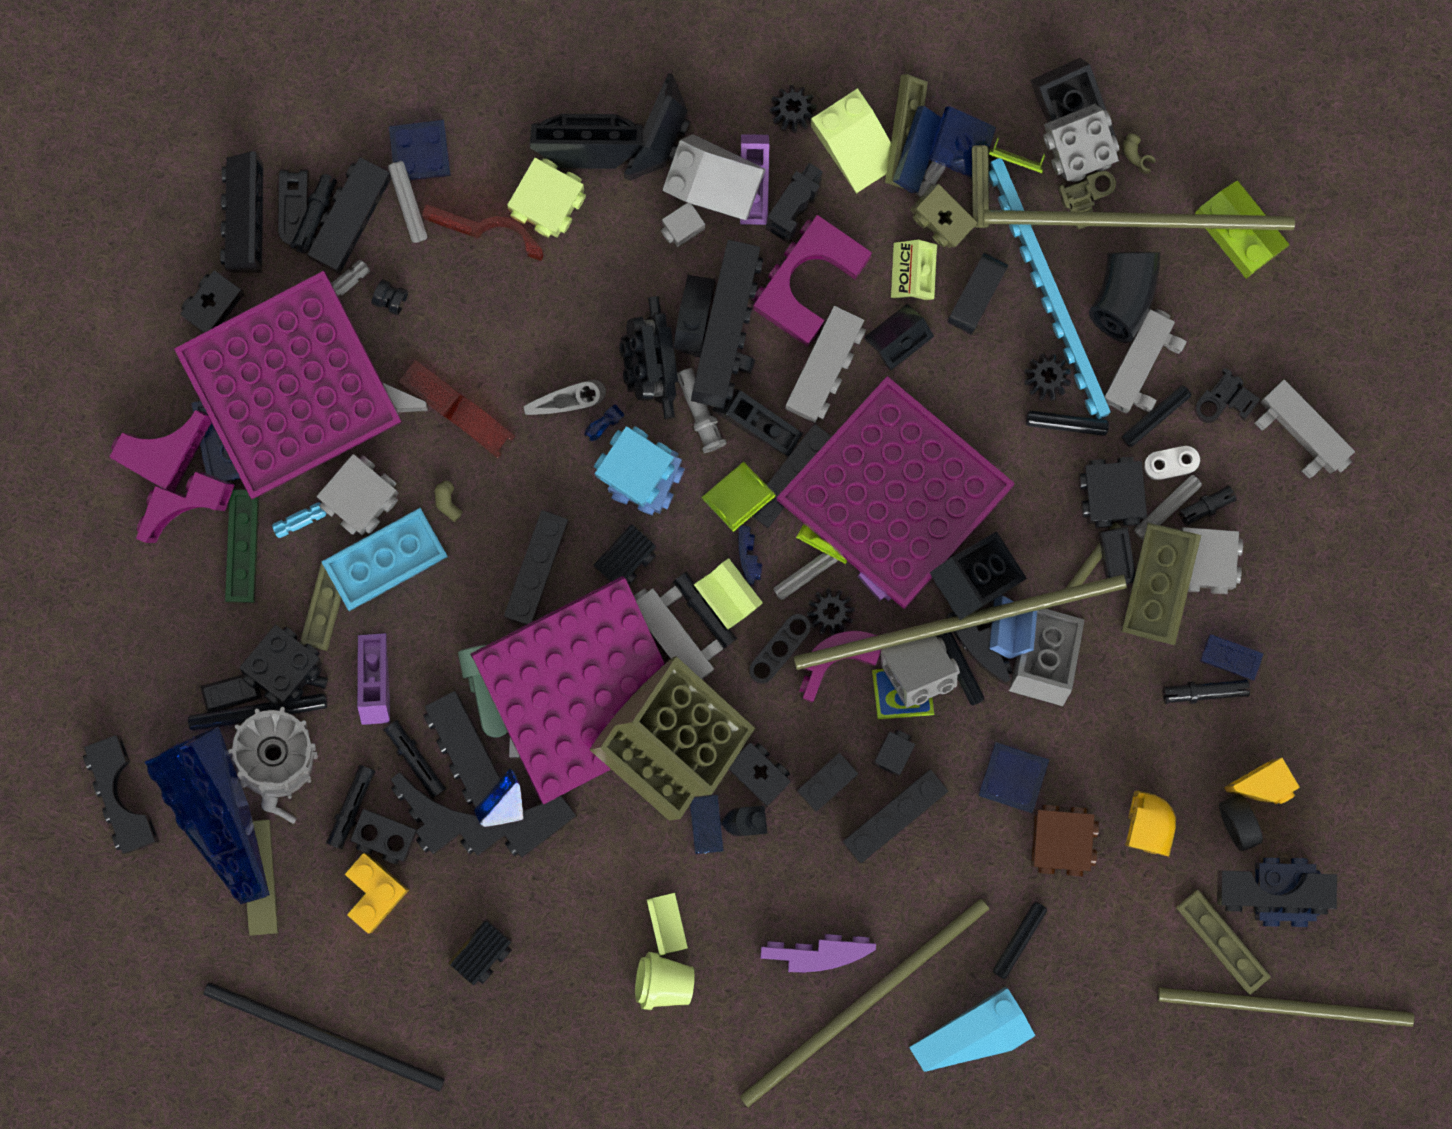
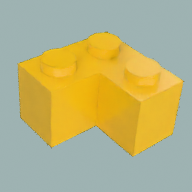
[345,853,409,934]

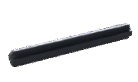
[188,693,328,731]

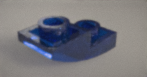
[738,525,762,586]

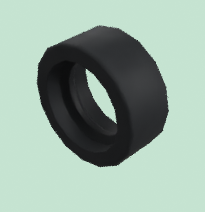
[1219,794,1263,851]

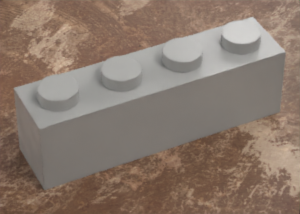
[785,306,866,423]

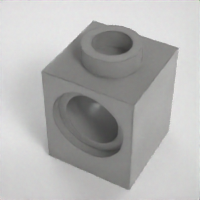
[661,203,705,247]

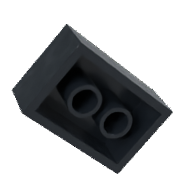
[929,531,1027,620]

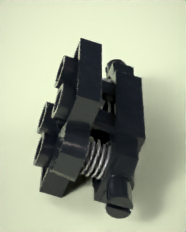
[619,296,678,419]

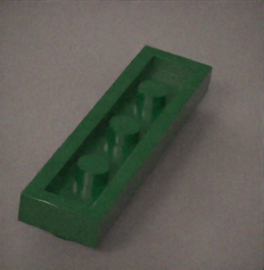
[225,490,259,603]

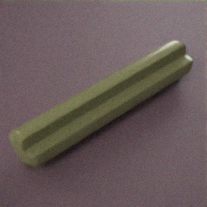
[972,145,989,228]

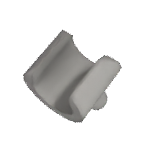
[261,797,297,824]

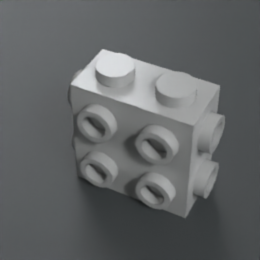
[1043,104,1119,182]
[317,454,399,536]
[1180,527,1243,594]
[881,636,960,708]

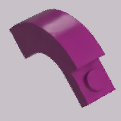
[799,631,882,703]

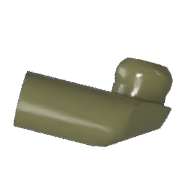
[434,480,463,523]

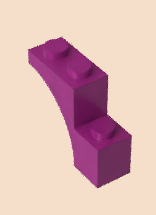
[136,472,235,543]

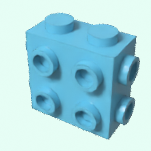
[594,426,675,507]

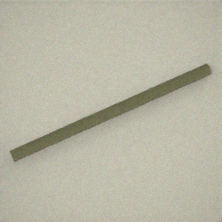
[1157,987,1414,1027]

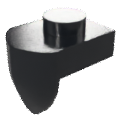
[721,805,767,837]

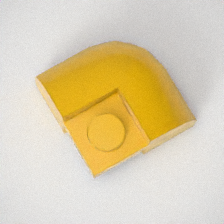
[1125,791,1176,857]

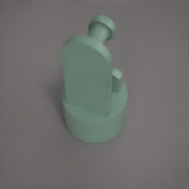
[458,643,507,738]

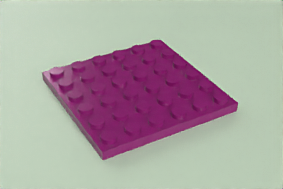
[174,271,403,499]
[777,376,1015,609]
[470,576,665,805]

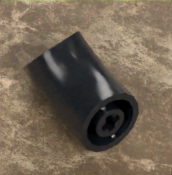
[1089,252,1160,343]

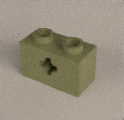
[909,184,978,248]

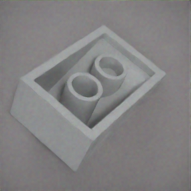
[662,134,766,220]
[1009,609,1084,706]

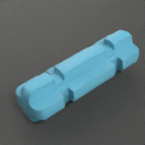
[272,502,326,538]

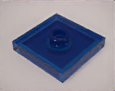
[928,106,996,178]

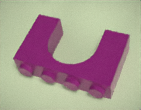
[752,215,872,347]

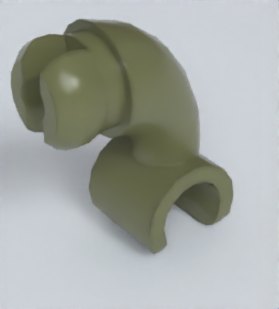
[1123,133,1156,174]

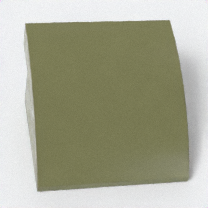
[589,656,755,820]

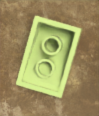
[810,88,891,194]

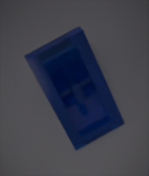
[474,769,524,827]

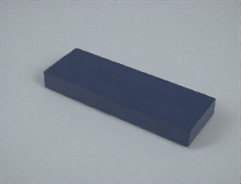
[893,106,943,194]

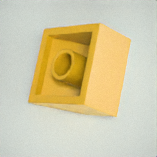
[1224,758,1300,804]

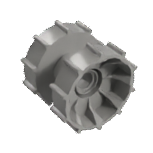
[228,707,318,800]

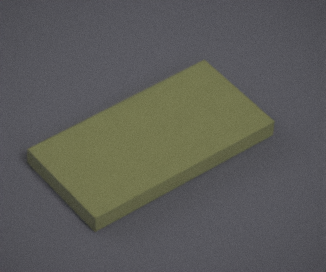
[1122,523,1201,645]

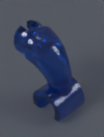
[584,404,625,441]

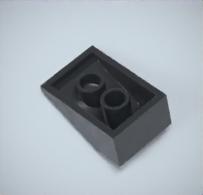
[1030,58,1117,139]

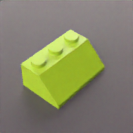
[1195,180,1289,279]

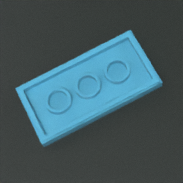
[321,508,448,611]

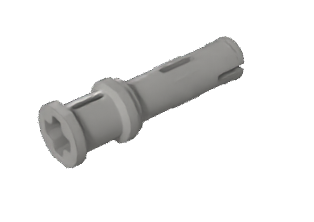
[677,368,727,453]

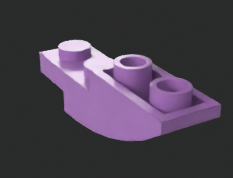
[760,934,876,972]

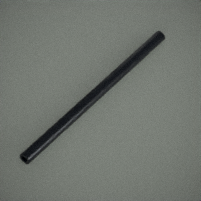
[203,982,445,1092]

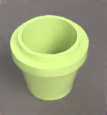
[635,952,694,1010]

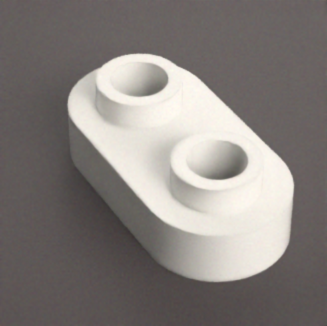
[1144,446,1200,480]

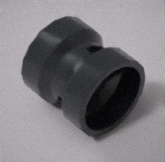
[371,279,409,316]

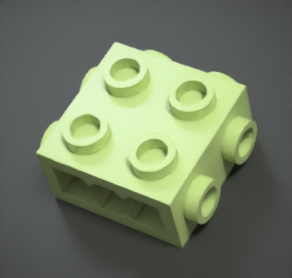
[507,158,586,238]

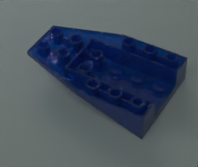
[145,727,270,904]

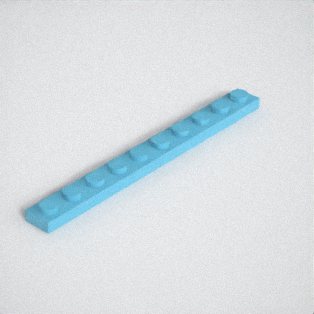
[989,158,1111,419]

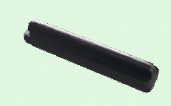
[1121,385,1191,447]
[1026,410,1109,436]
[936,632,984,706]
[993,902,1047,979]

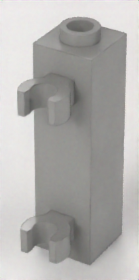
[1104,309,1187,414]
[1254,380,1355,479]
[634,586,723,679]

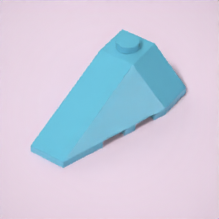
[909,987,1035,1072]

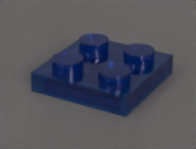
[389,120,451,181]
[978,742,1049,814]

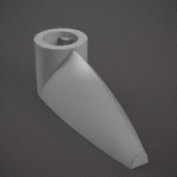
[523,380,606,415]

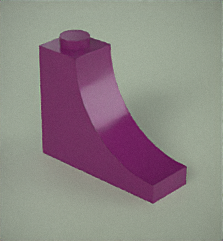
[109,410,211,491]

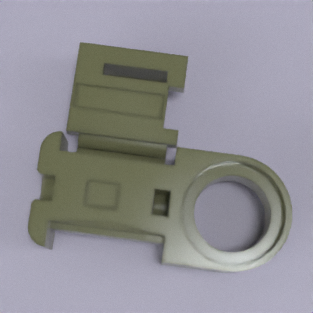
[1058,171,1116,229]

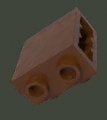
[1031,805,1099,877]

